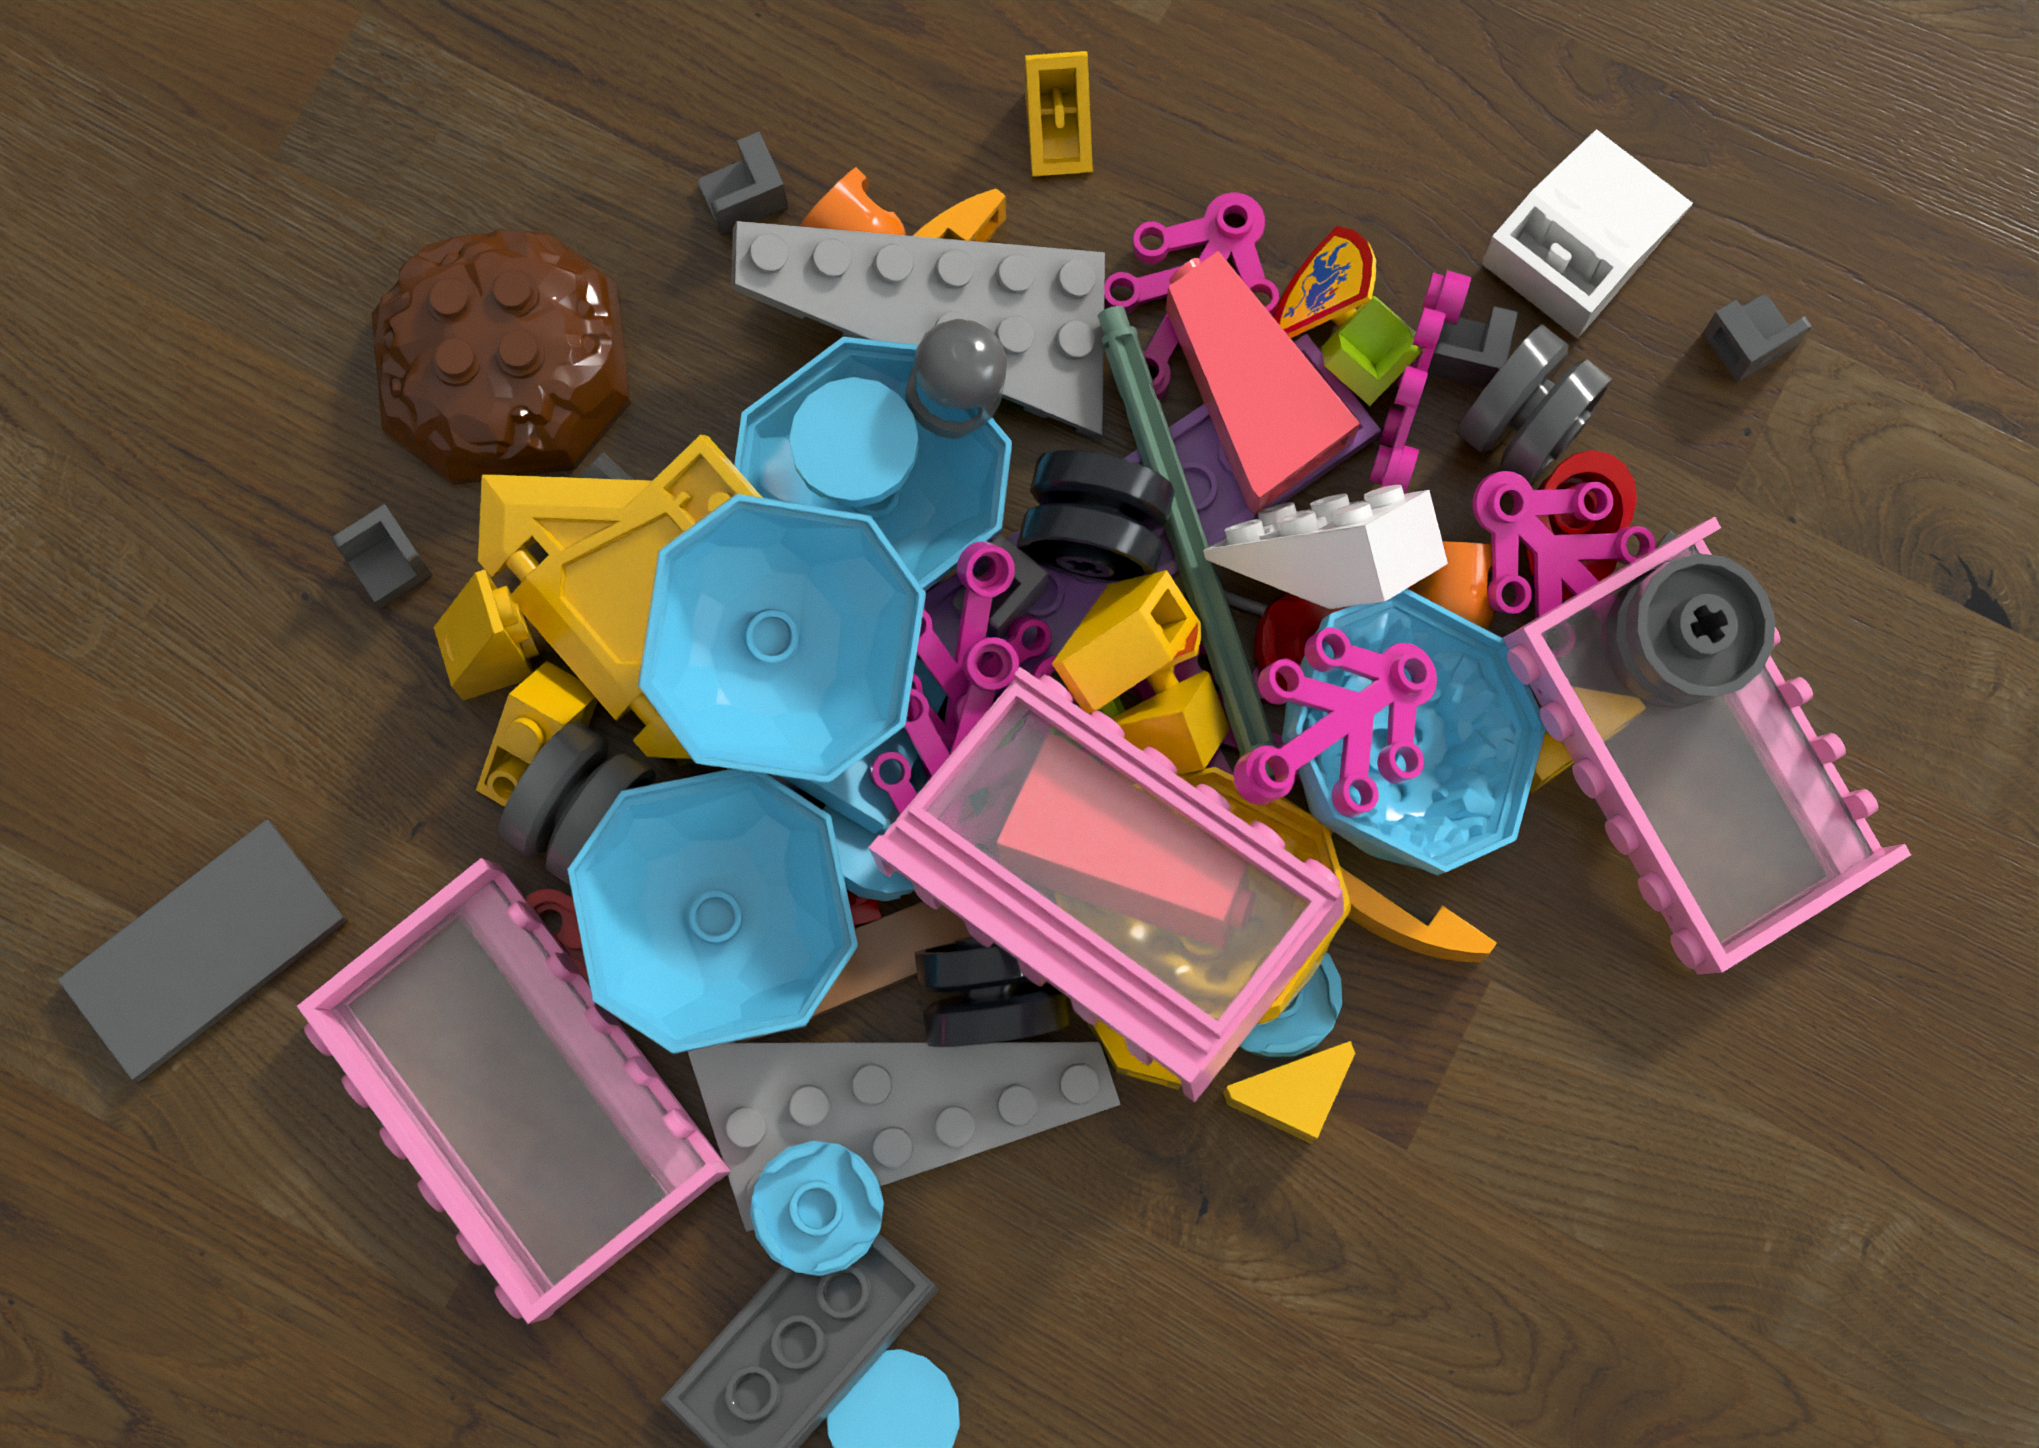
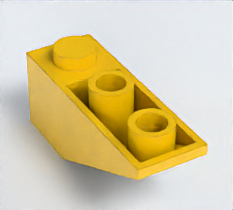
[434,569,540,701]

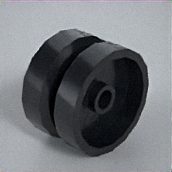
[1017,450,1175,584]
[915,936,1070,1047]

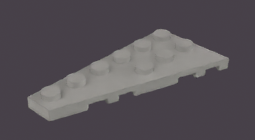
[731,221,1105,440]
[687,1042,1121,1232]

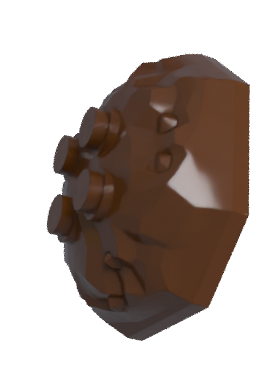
[371,230,631,485]

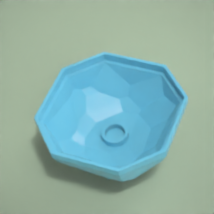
[734,337,1012,591]
[638,494,926,782]
[568,769,858,1054]

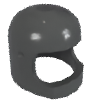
[905,319,1007,439]

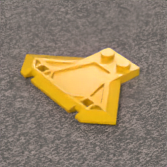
[478,434,763,759]

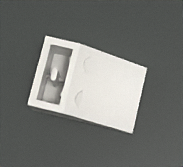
[1481,129,1693,339]
[1203,485,1448,609]

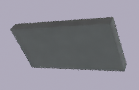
[57,819,348,1083]
[661,1233,940,1448]

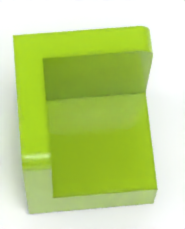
[1321,296,1422,406]

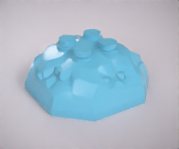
[1282,589,1546,876]

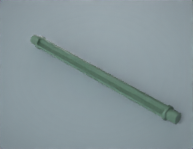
[1098,306,1278,780]

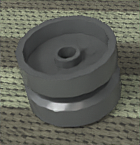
[1456,324,1614,485]
[1605,553,1775,708]
[497,721,656,886]

